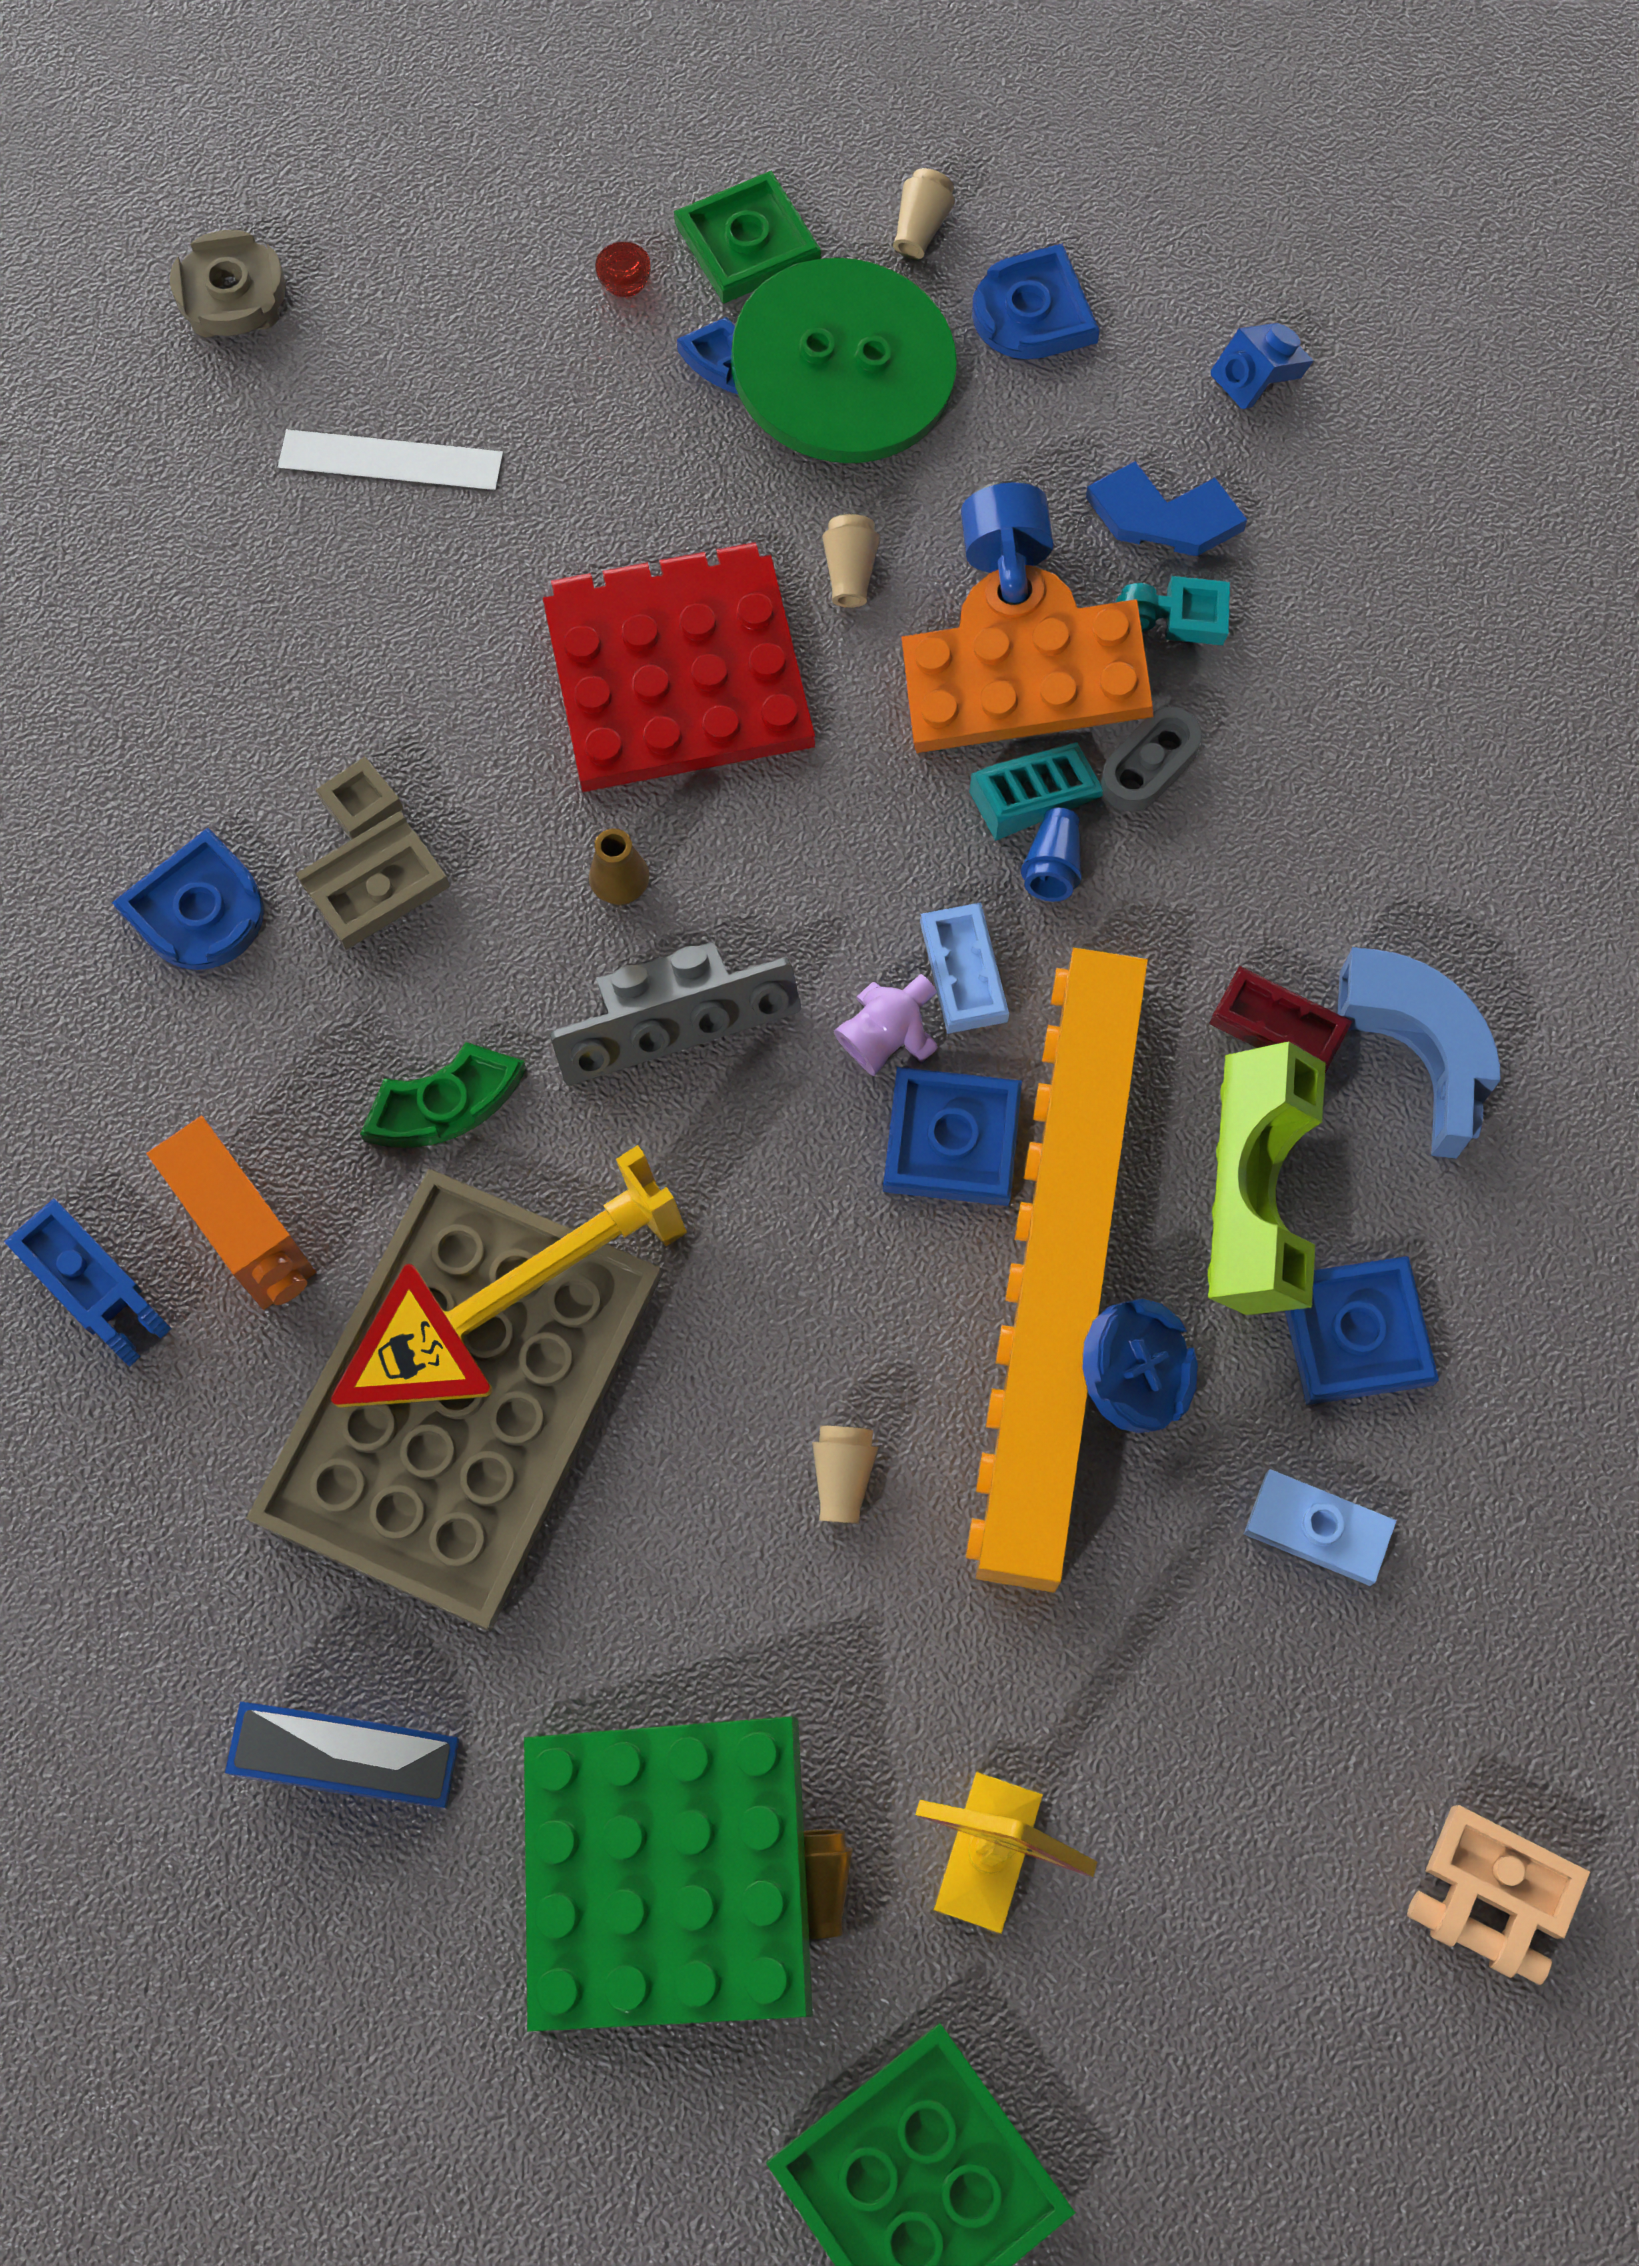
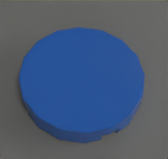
[1082,1298,1198,1433]

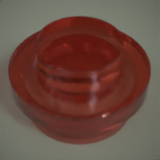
[595,242,651,297]

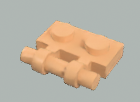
[1407,1805,1590,1985]

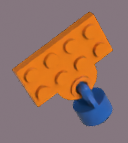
[901,481,1153,753]

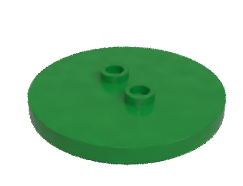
[731,258,957,463]

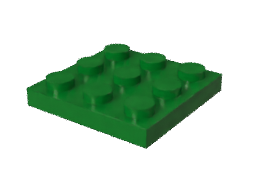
[766,2023,1076,2266]

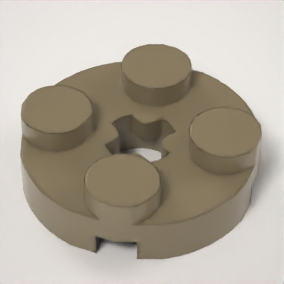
[170,230,286,337]

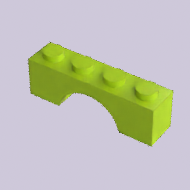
[1207,1041,1326,1315]

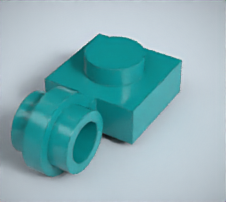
[1115,576,1230,646]

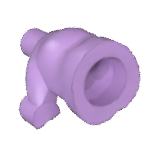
[834,974,938,1076]

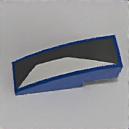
[225,1701,459,1809]

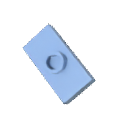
[920,902,1009,1034]
[1244,1469,1397,1586]

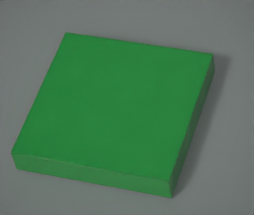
[674,170,821,304]

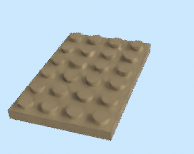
[246,1168,663,1632]

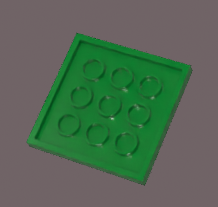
[524,1716,813,2032]

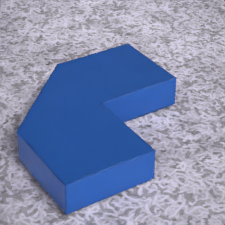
[1085,461,1247,557]

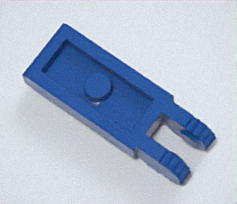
[4,1198,172,1367]

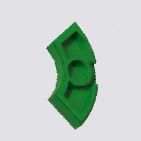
[360,1042,526,1148]

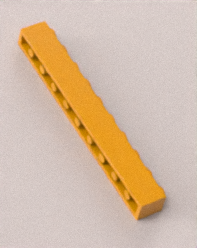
[965,947,1148,1593]

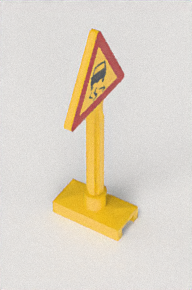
[331,1145,687,1407]
[915,1772,1098,1934]

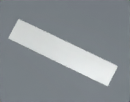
[278,429,503,490]

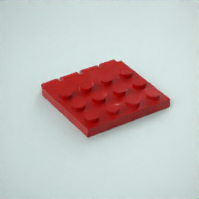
[543,542,815,792]

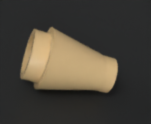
[893,168,955,259]
[822,514,880,608]
[812,1426,878,1524]

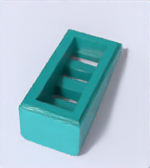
[969,742,1103,841]

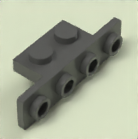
[550,942,802,1086]

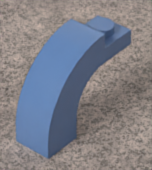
[1337,947,1500,1159]

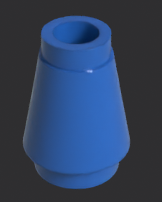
[1021,808,1081,902]

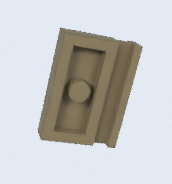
[295,811,450,950]

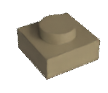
[315,756,404,840]

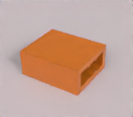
[146,1115,317,1310]

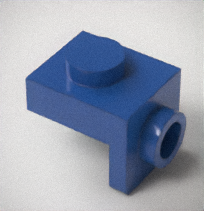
[1211,323,1314,409]

